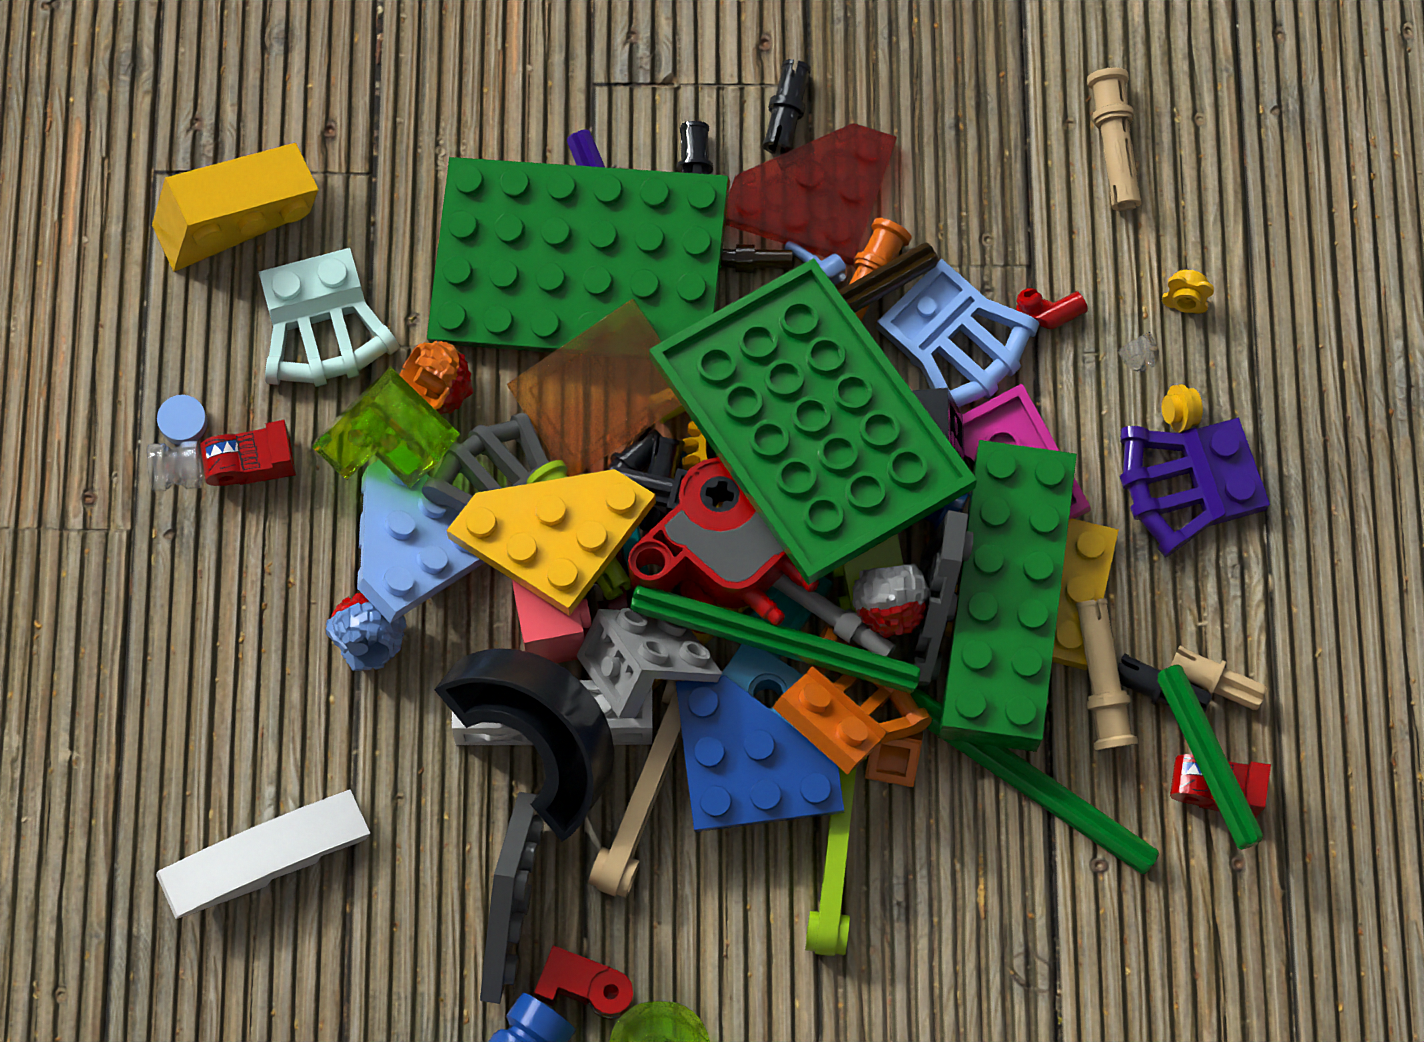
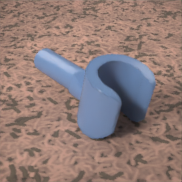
[785,240,846,286]

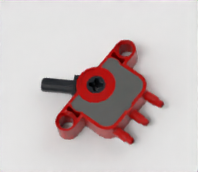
[609,457,819,626]

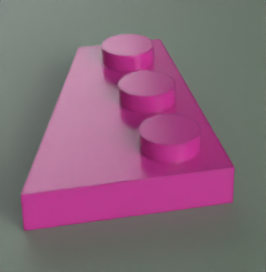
[962,384,1091,520]

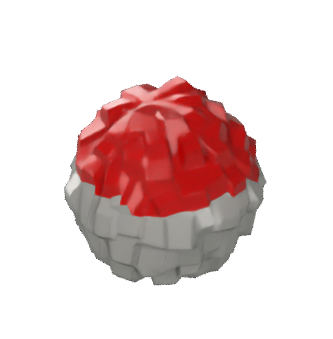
[852,564,931,638]

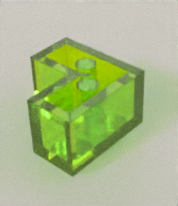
[312,366,460,488]

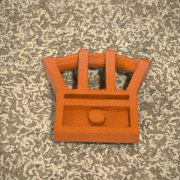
[772,626,932,775]

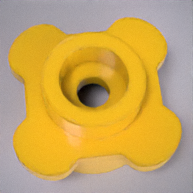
[1162,270,1214,314]

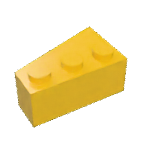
[152,142,319,272]

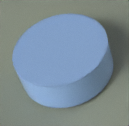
[157,395,207,445]

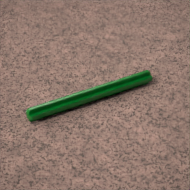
[631,585,921,693]
[910,689,1159,874]

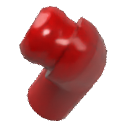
[1016,288,1088,330]

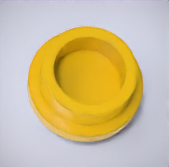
[1161,384,1203,432]

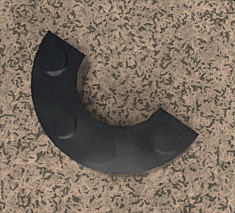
[434,648,614,842]

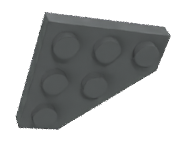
[906,510,973,691]
[480,792,544,1004]

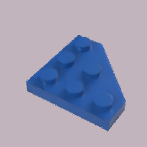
[676,675,844,832]

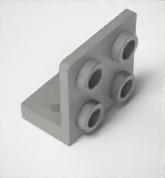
[577,608,722,719]

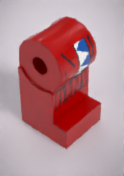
[200,420,296,486]
[1170,754,1271,818]
[534,945,633,1020]

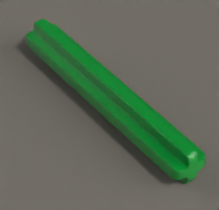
[1157,665,1263,850]

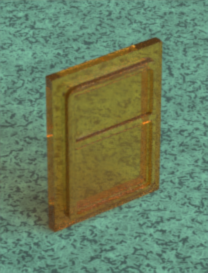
[506,299,682,477]

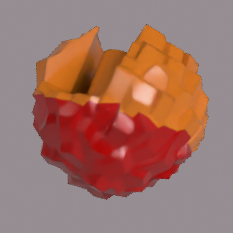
[395,341,473,416]

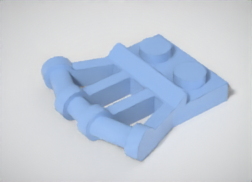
[876,259,1039,408]

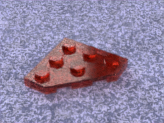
[726,123,897,266]

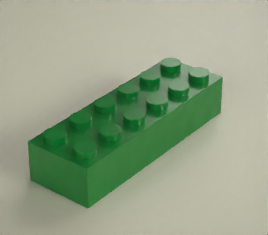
[938,440,1077,752]

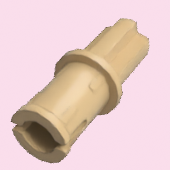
[1171,645,1267,710]

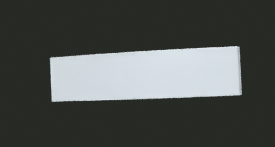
[156,789,370,919]

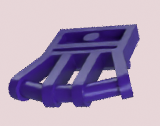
[1119,417,1270,558]

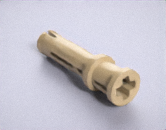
[1087,67,1142,211]
[1075,598,1138,751]

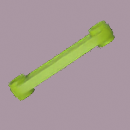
[805,757,867,957]

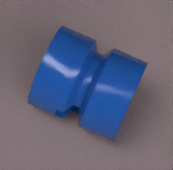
[488,992,576,1042]

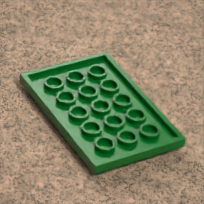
[427,157,730,360]
[649,258,977,585]

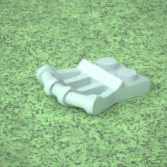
[259,248,400,387]

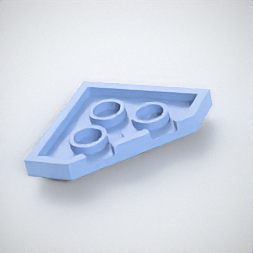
[357,447,485,623]

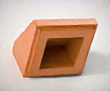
[865,722,923,787]

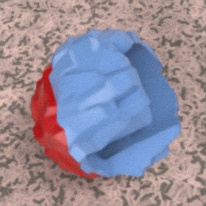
[325,593,406,671]

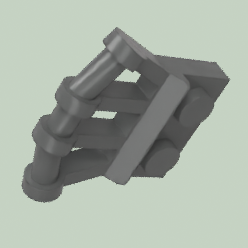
[422,412,549,512]

